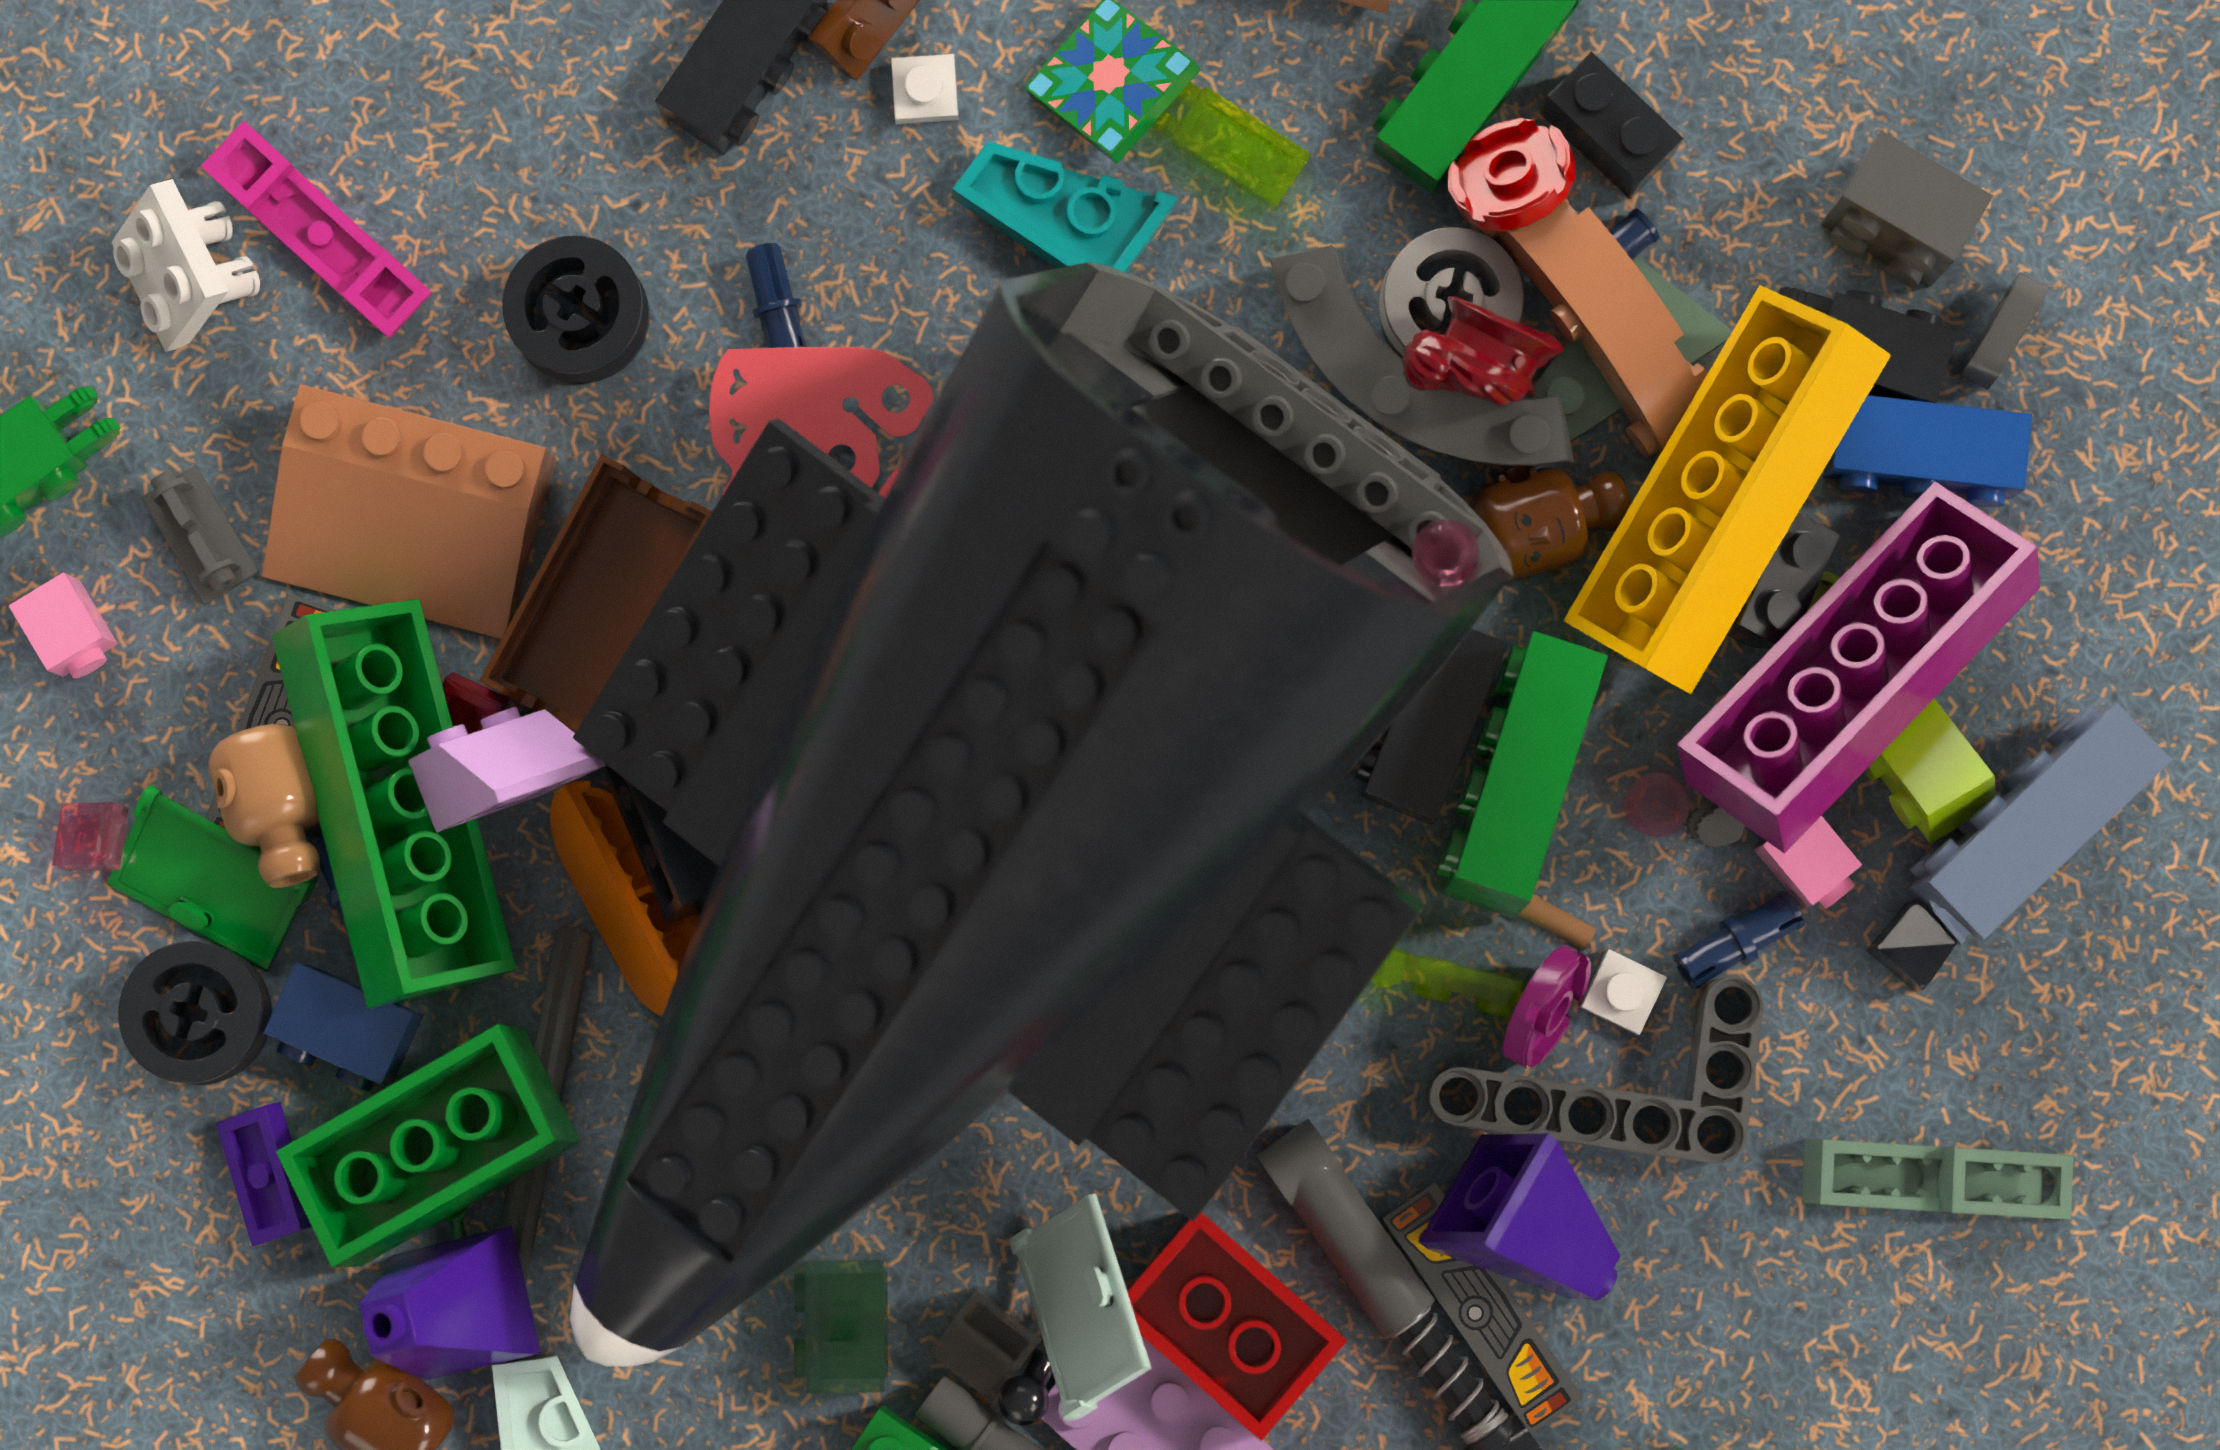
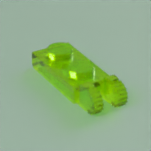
[1151,82,1311,211]
[1371,948,1530,1018]

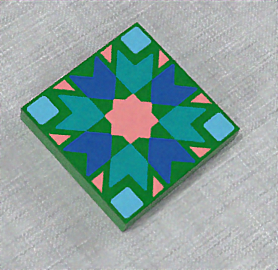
[1024,0,1201,164]

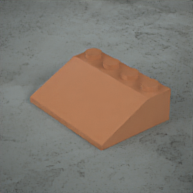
[262,384,557,639]

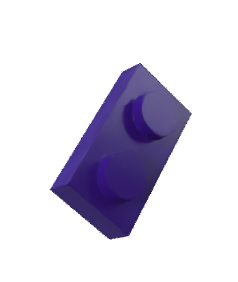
[216,1102,312,1247]

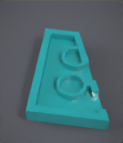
[951,141,1179,273]

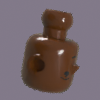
[1470,466,1631,582]
[294,1338,455,1450]

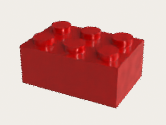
[1126,1212,1347,1441]

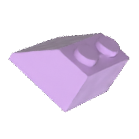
[408,707,605,833]

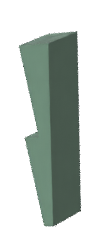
[1802,1138,2074,1220]

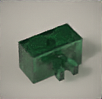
[794,1258,888,1393]

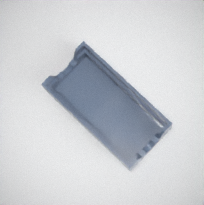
[1904,703,2172,945]

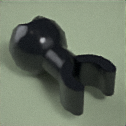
[998,1339,1053,1426]

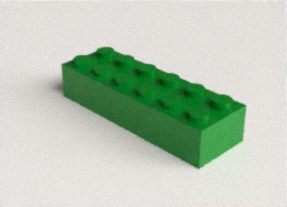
[272,599,517,1009]

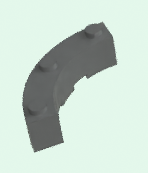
[1270,245,1574,468]

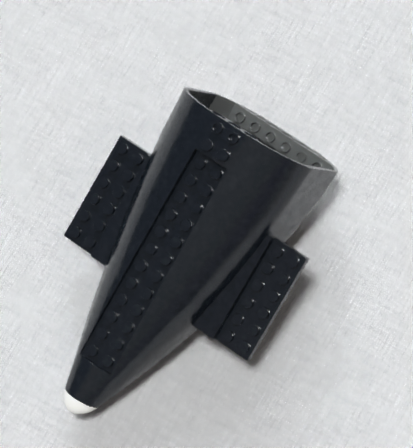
[570,262,1514,1366]

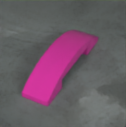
[201,121,433,339]

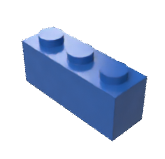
[1823,395,2032,507]

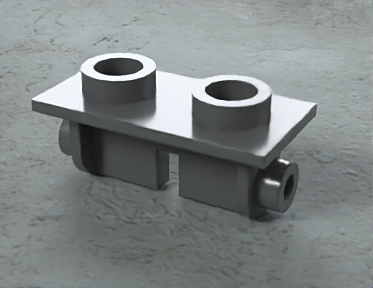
[141,465,260,605]

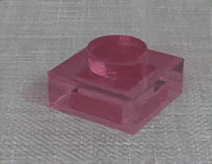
[52,802,129,871]

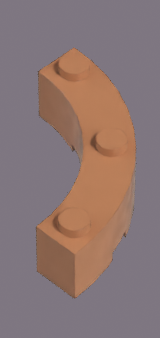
[1468,198,1708,459]

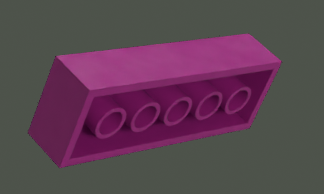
[1677,482,2040,854]

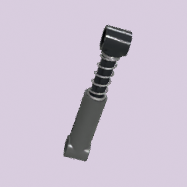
[1255,1118,1542,1450]

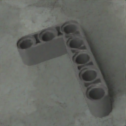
[1426,976,1763,1164]

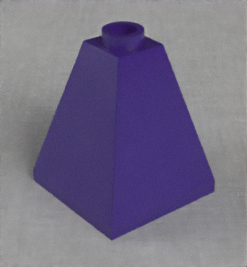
[1418,1133,1620,1301]
[359,1225,541,1380]

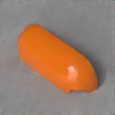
[550,780,699,1016]

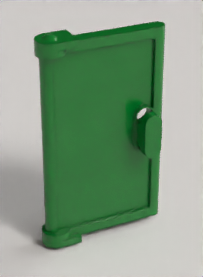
[107,785,318,972]

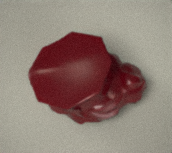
[1402,296,1563,406]

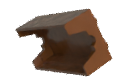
[479,454,713,733]

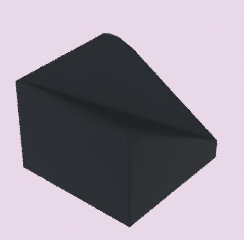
[1866,900,1957,992]

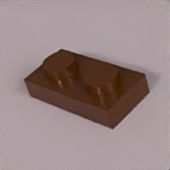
[807,0,920,81]

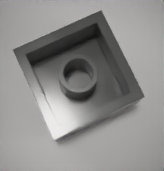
[1821,130,1993,288]

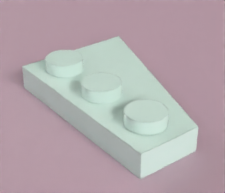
[492,1355,601,1450]

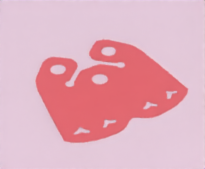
[709,347,934,498]

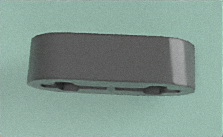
[1959,272,2048,390]

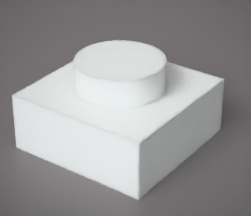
[891,54,959,124]
[1579,949,1667,1035]

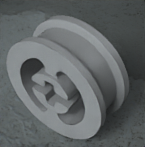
[1378,227,1524,358]

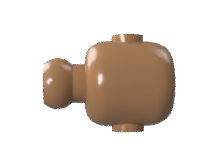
[208,724,320,888]

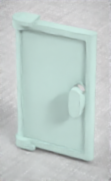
[1009,1194,1151,1421]

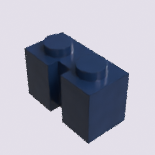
[263,962,424,1092]

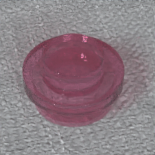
[1412,519,1480,586]
[1624,773,1689,837]

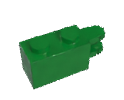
[0,385,121,537]

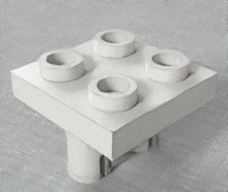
[111,179,260,352]

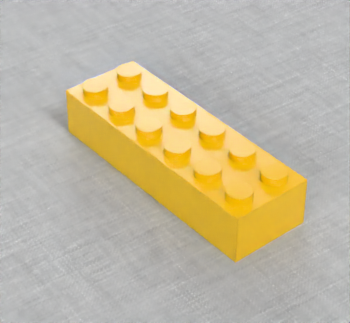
[1563,285,1891,695]

